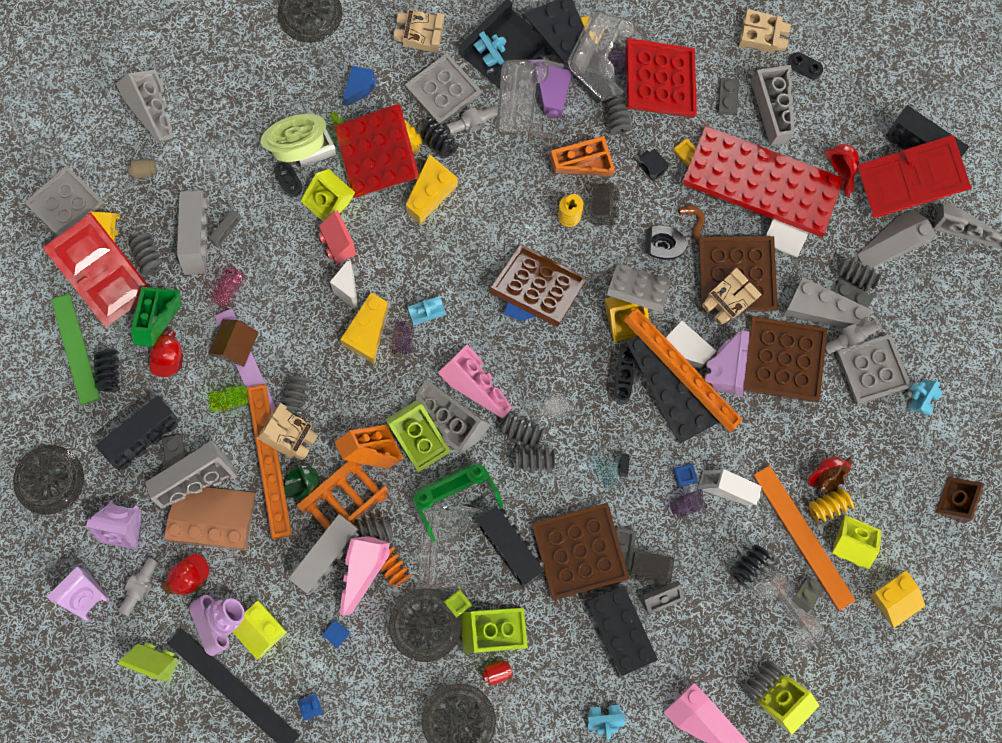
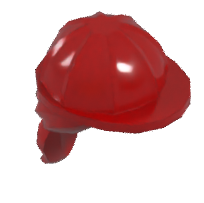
[824,144,860,197]

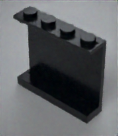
[458,0,552,95]

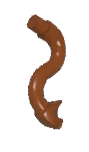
[679,205,714,244]

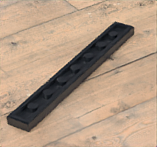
[167,629,301,743]

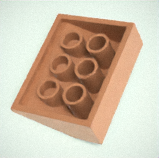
[164,487,256,551]

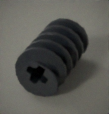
[420,118,459,159]
[94,350,120,392]
[730,544,774,588]

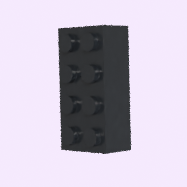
[885,105,970,158]
[96,396,180,471]
[477,506,545,589]
[586,586,658,678]

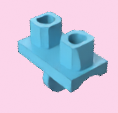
[474,31,506,67]
[408,296,446,325]
[908,380,942,415]
[588,705,625,740]

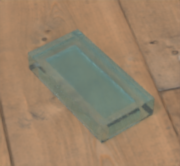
[606,462,618,489]

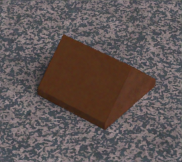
[208,319,259,367]
[936,477,985,524]

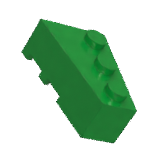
[131,287,181,347]

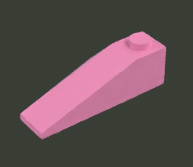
[438,345,512,418]
[340,536,390,616]
[663,683,748,743]

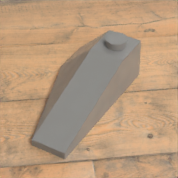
[116,70,173,142]
[933,203,1002,249]
[856,210,936,270]
[416,379,491,453]

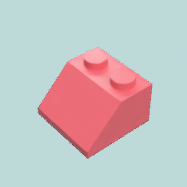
[318,210,356,264]

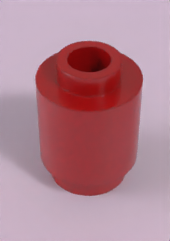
[481,660,513,686]

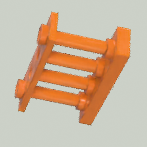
[297,461,389,530]

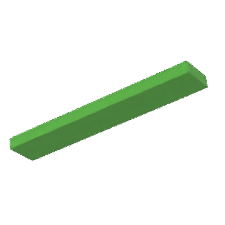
[51,294,101,406]

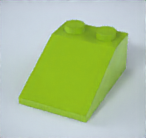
[385,400,451,472]
[460,608,528,654]
[118,642,179,682]

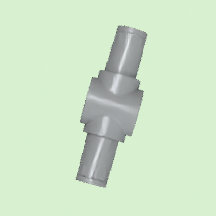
[446,105,500,135]
[826,319,882,354]
[118,558,158,617]

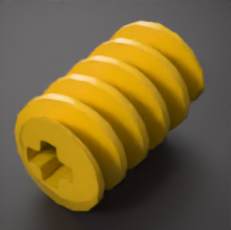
[558,194,584,227]
[809,488,854,525]

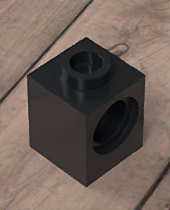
[639,148,669,182]

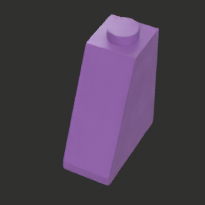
[535,63,571,118]

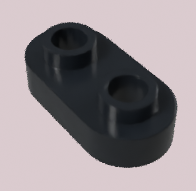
[788,52,823,80]
[274,162,303,197]

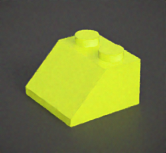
[300,169,355,222]
[832,515,882,569]
[232,601,287,660]
[758,675,819,734]

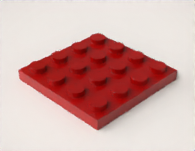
[625,38,697,118]
[334,104,420,198]

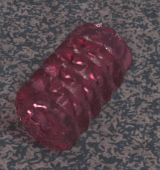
[209,268,248,310]

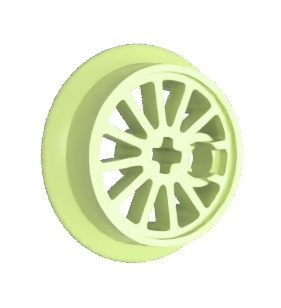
[261,114,326,162]

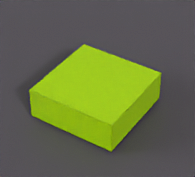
[444,589,472,618]

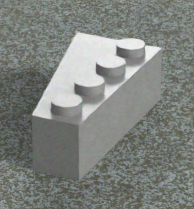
[751,65,794,146]
[177,191,208,275]
[783,278,872,329]
[145,441,238,508]
[288,514,359,594]

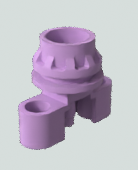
[189,595,245,656]

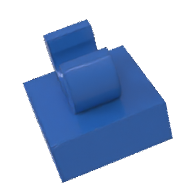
[297,694,323,721]

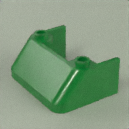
[411,463,503,542]

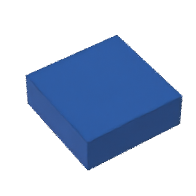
[673,463,698,487]
[322,620,351,649]

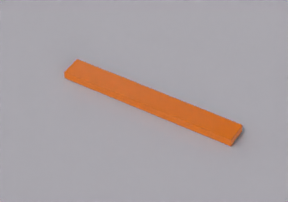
[624,307,743,432]
[247,384,292,539]
[753,466,856,611]

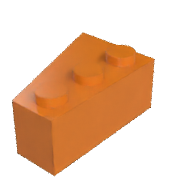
[549,136,615,176]
[335,425,404,469]

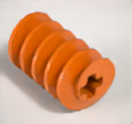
[380,547,412,587]

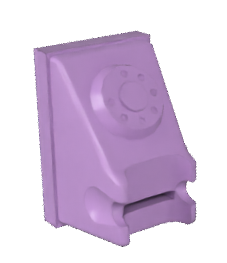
[705,331,749,397]
[86,500,142,550]
[47,567,110,621]

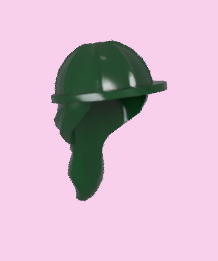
[284,464,320,499]

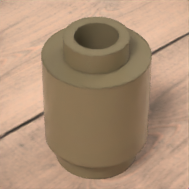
[128,158,157,179]

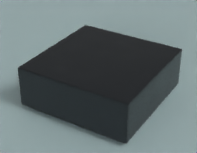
[619,454,630,477]

